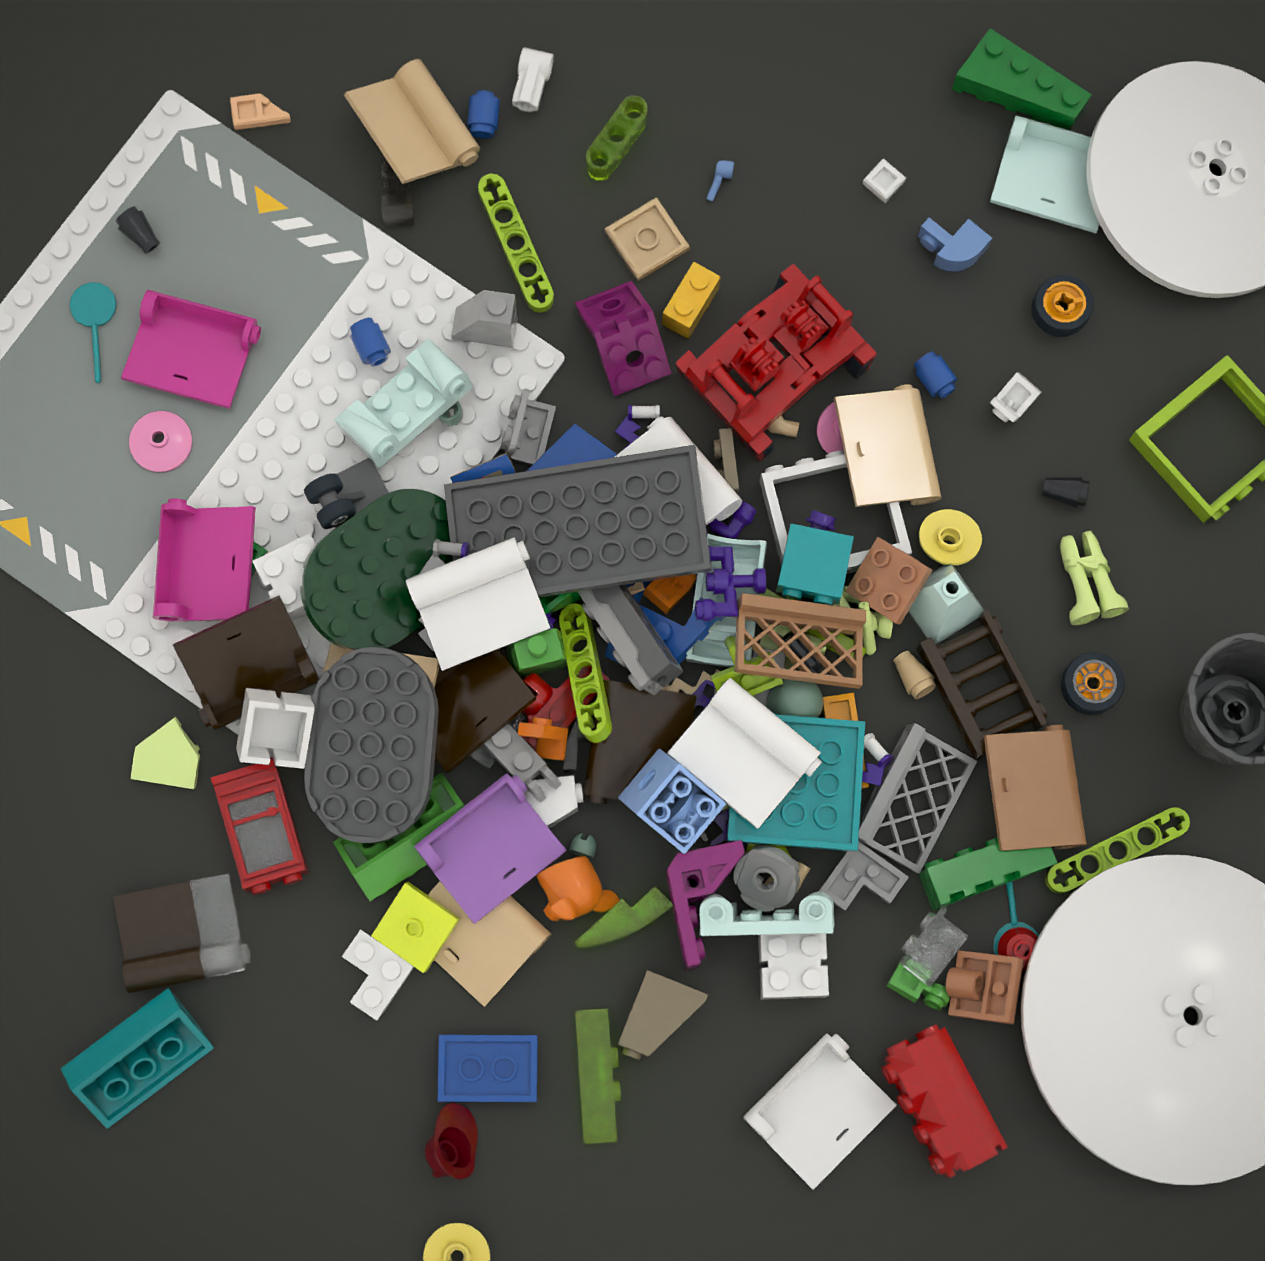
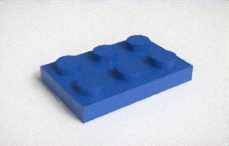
[438,1035,538,1102]

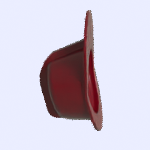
[425,1103,478,1180]

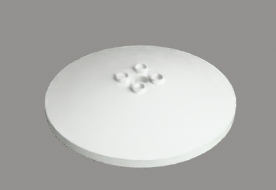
[1086,61,1265,298]

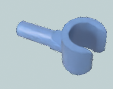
[706,160,734,202]

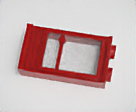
[211,759,309,895]

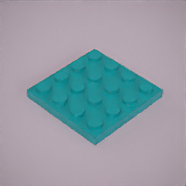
[727,714,865,852]

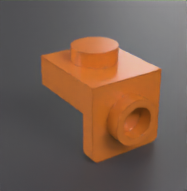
[643,574,697,614]
[518,718,568,760]

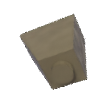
[618,970,708,1061]

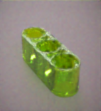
[586,96,648,181]

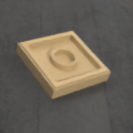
[605,197,690,281]

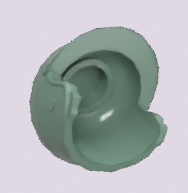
[767,679,824,718]

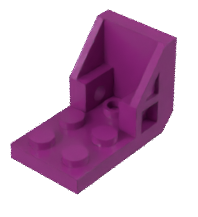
[666,840,744,970]

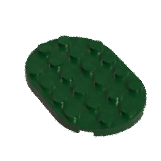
[300,489,452,650]

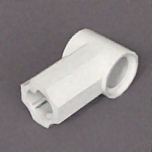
[512,47,554,112]

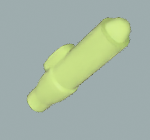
[858,602,877,655]

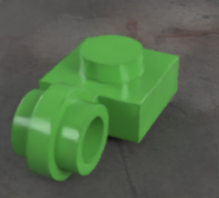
[886,956,950,1010]

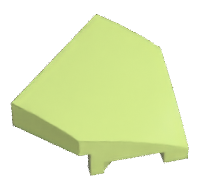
[131,717,200,789]

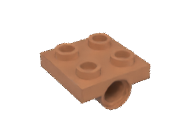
[845,537,933,625]
[946,950,1023,1025]

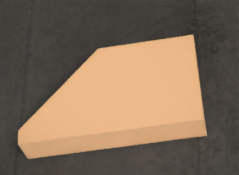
[230,94,291,130]

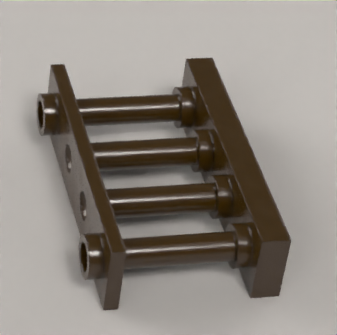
[916,610,1047,760]

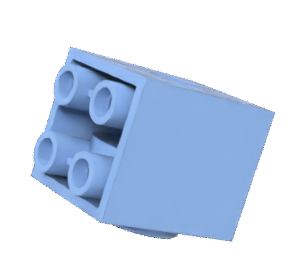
[618,749,727,854]

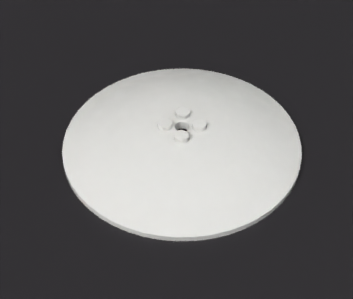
[1021,855,1265,1185]

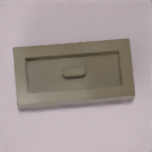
[713,428,739,494]

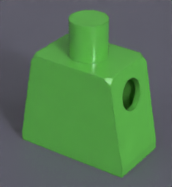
[506,628,568,678]

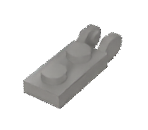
[483,723,561,803]

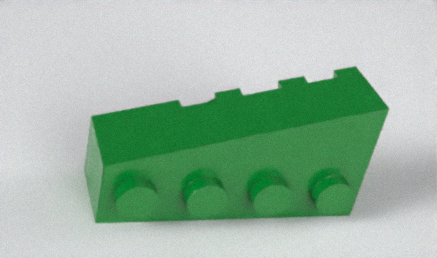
[952,28,1092,131]
[919,837,1057,911]

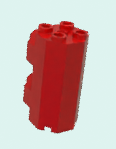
[881,1024,1008,1178]

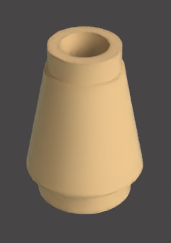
[893,651,936,699]

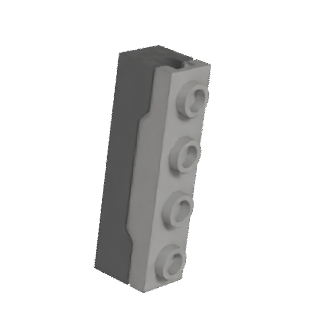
[578,585,684,695]

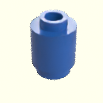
[467,90,500,139]
[350,318,391,367]
[913,351,958,399]

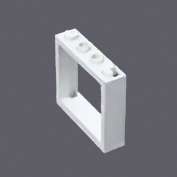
[759,451,912,574]

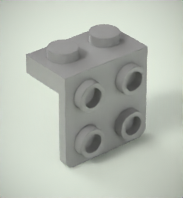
[500,388,556,466]

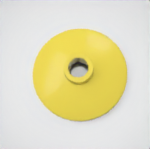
[919,509,982,566]
[423,1223,490,1261]

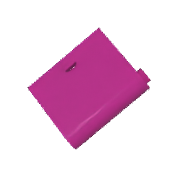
[121,290,261,409]
[153,498,256,622]

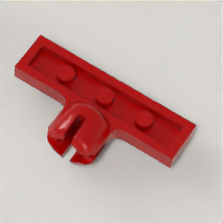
[521,666,609,752]

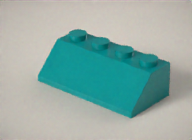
[61,988,214,1129]

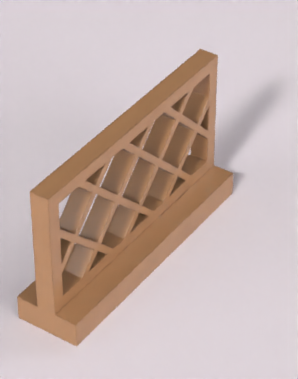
[733,593,866,689]

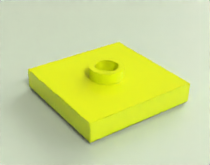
[371,882,461,973]

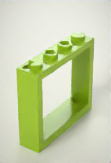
[1129,355,1265,523]

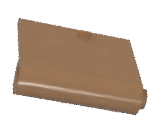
[984,725,1087,851]

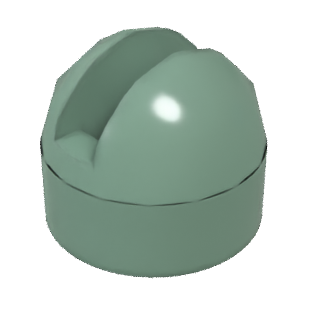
[439,401,463,426]
[569,833,597,859]

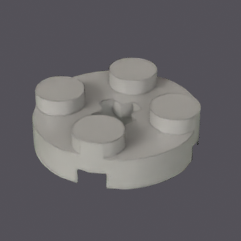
[734,845,800,912]

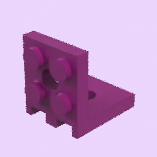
[575,281,672,396]

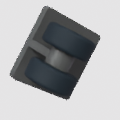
[304,458,389,529]

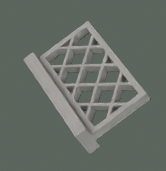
[858,723,977,874]

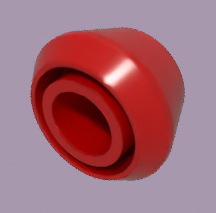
[997,927,1038,972]

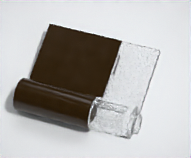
[112,873,251,993]

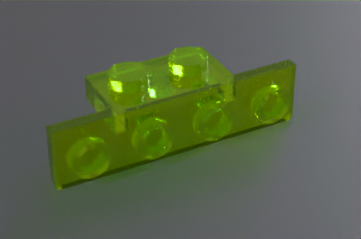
[575,1009,621,1144]

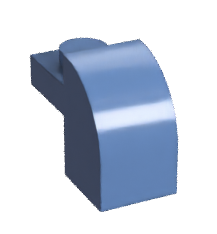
[917,217,992,272]

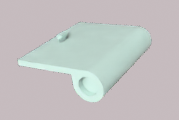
[990,115,1099,233]

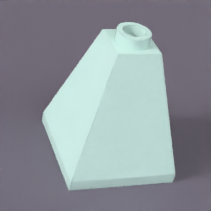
[908,564,985,644]

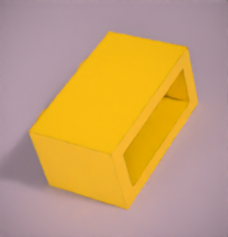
[662,262,721,339]

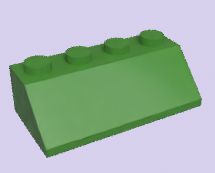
[333,772,464,901]

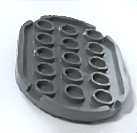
[304,647,438,843]

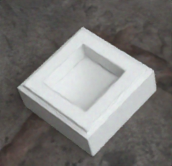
[862,159,906,203]

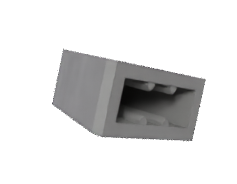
[451,290,518,348]

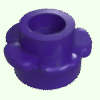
[806,510,836,531]

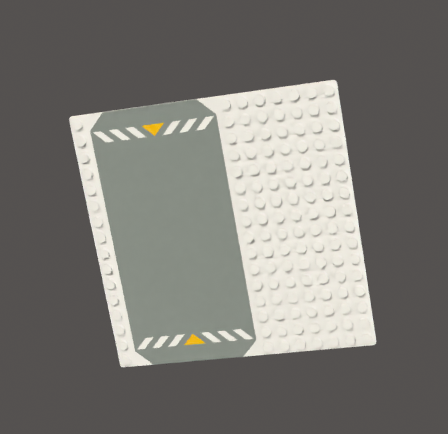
[0,90,565,757]

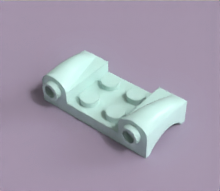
[334,338,473,469]
[686,534,767,667]
[700,892,834,936]

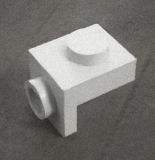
[990,372,1042,423]

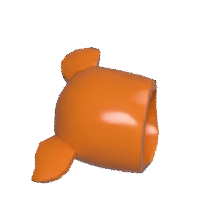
[536,856,620,921]

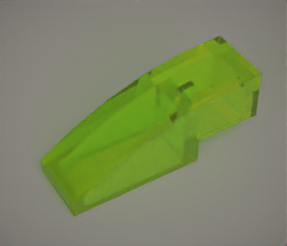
[575,886,673,950]

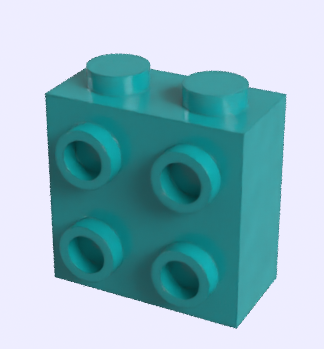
[776,523,854,605]

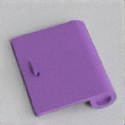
[414,773,567,924]

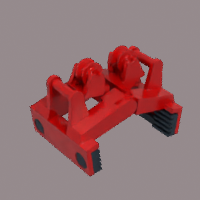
[675,263,877,461]

